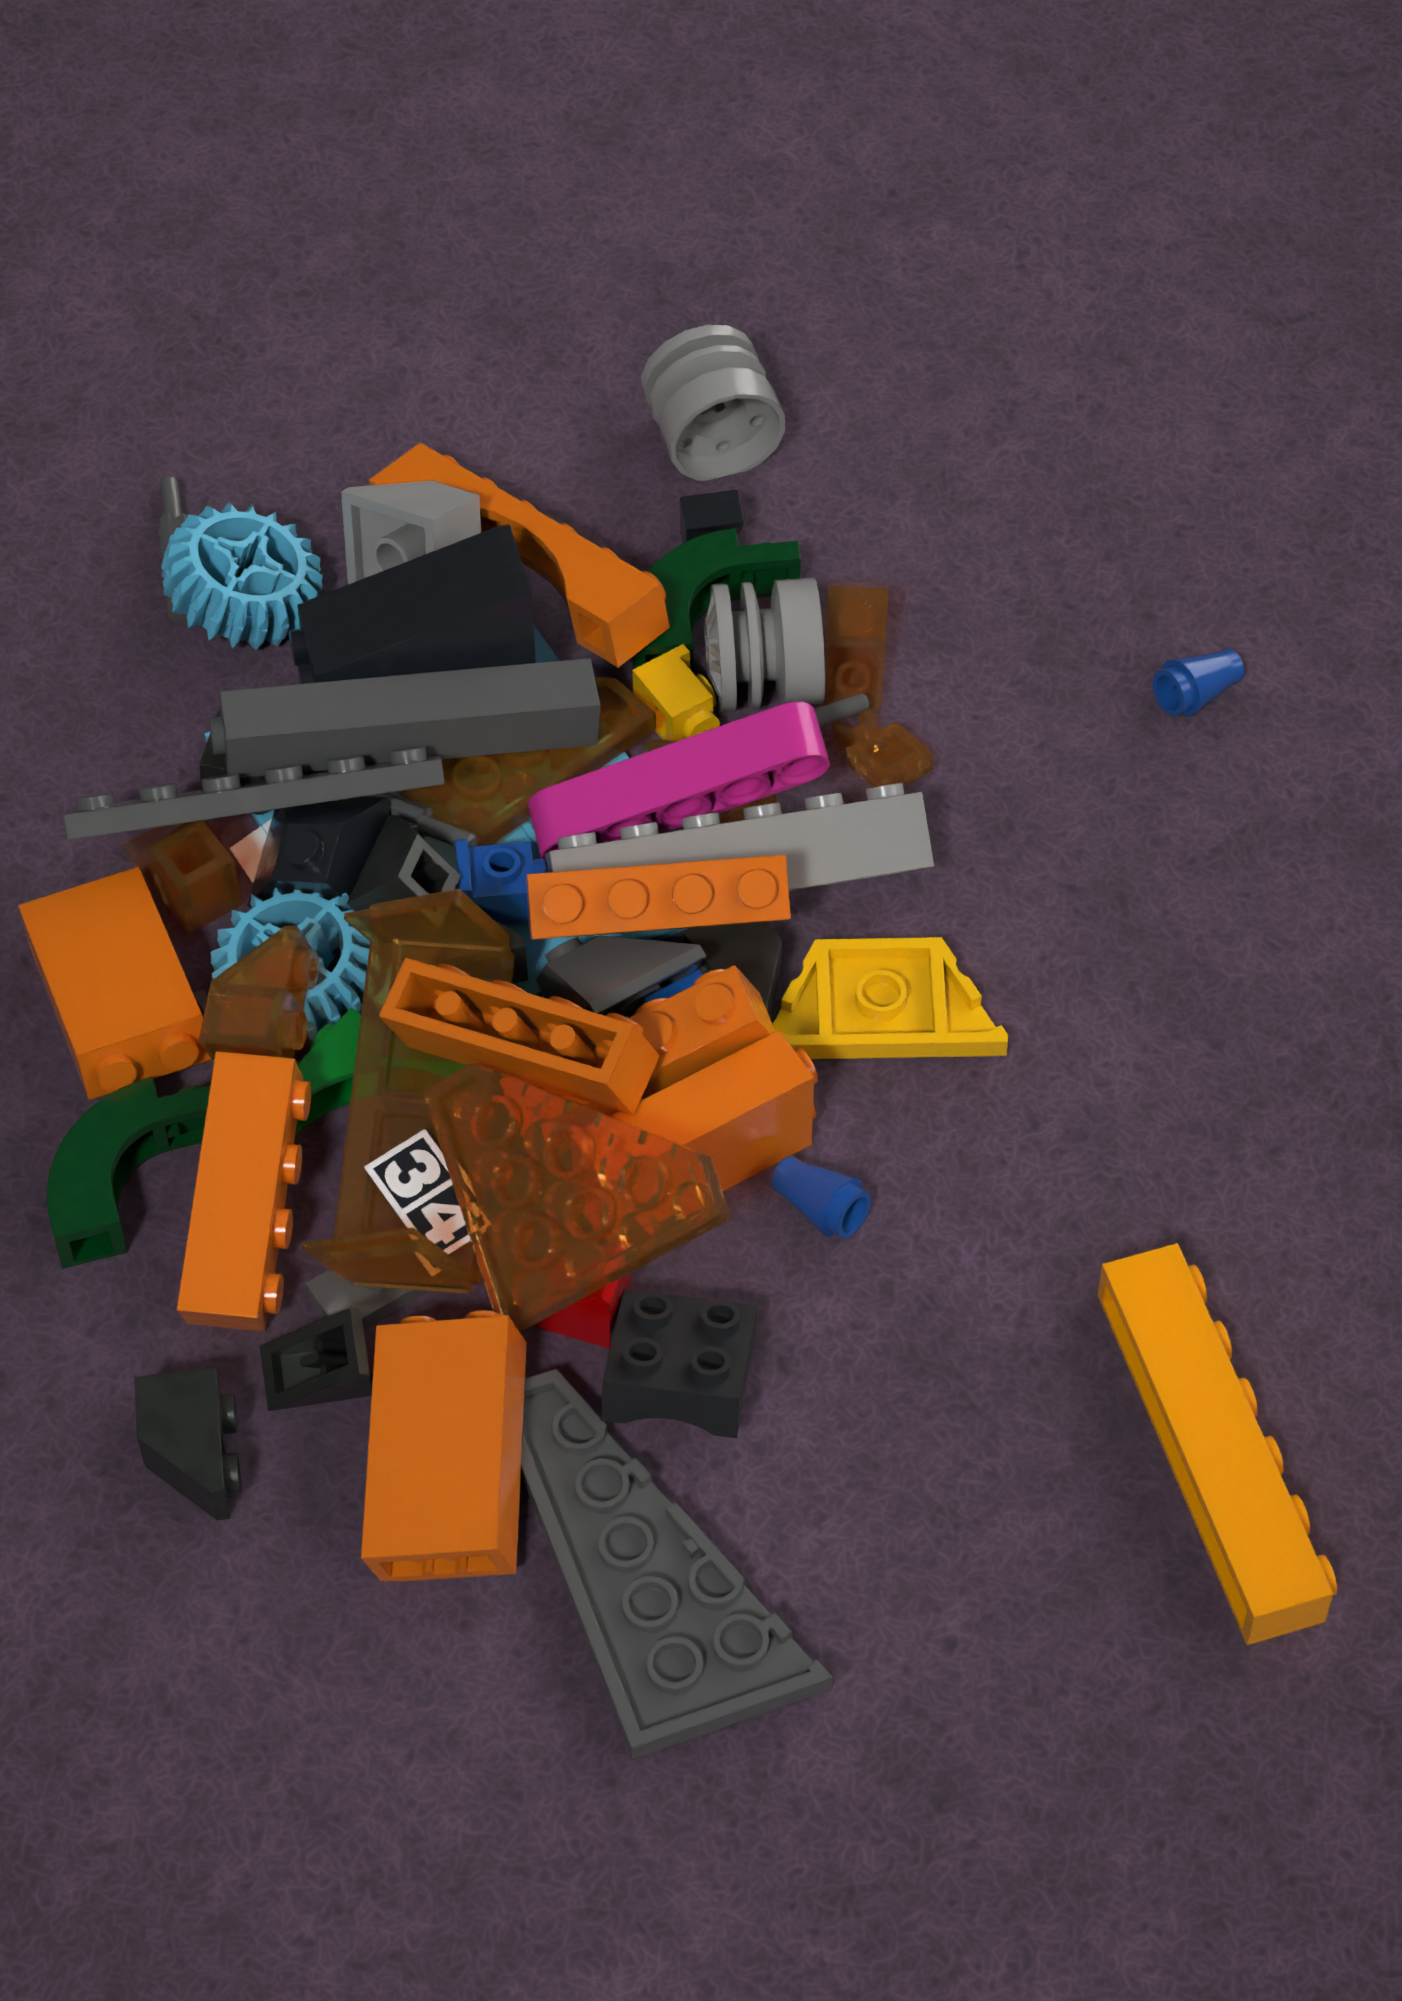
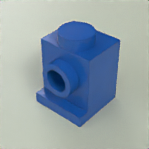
[455,839,547,925]

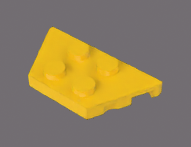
[773,937,1008,1059]

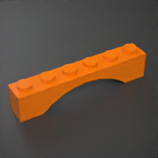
[369,442,670,668]

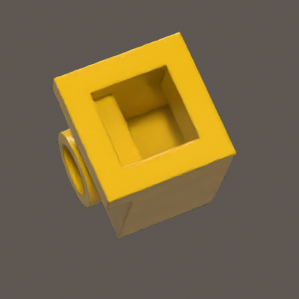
[632,644,720,745]

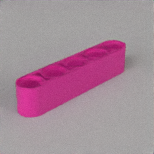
[527,702,830,862]

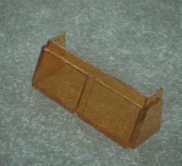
[301,889,515,1294]

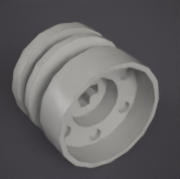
[641,325,785,481]
[704,578,825,711]

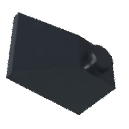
[247,797,391,908]

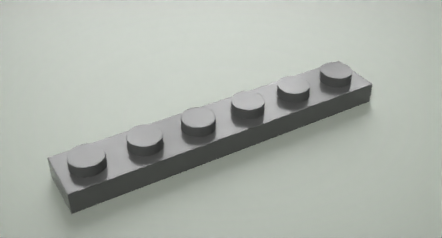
[64,746,445,840]

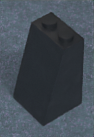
[289,524,536,684]

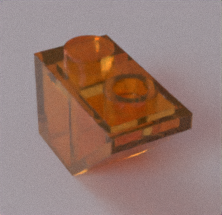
[821,580,890,710]
[123,820,242,934]
[198,926,319,1061]

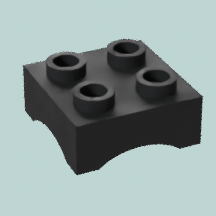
[601,1289,757,1438]

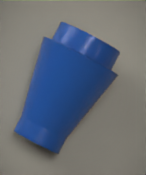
[1152,648,1244,717]
[771,1156,871,1239]

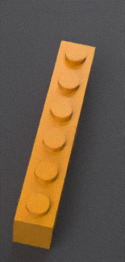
[1097,1243,1337,1645]

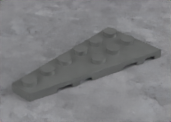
[521,1369,833,1760]

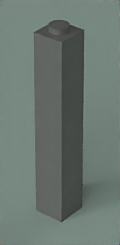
[209,658,600,778]

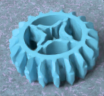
[161,502,323,650]
[210,887,383,1048]

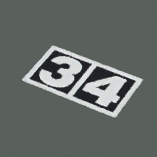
[364,1129,494,1264]

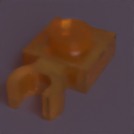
[831,707,934,787]

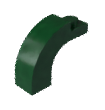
[631,528,801,673]
[47,1077,211,1269]

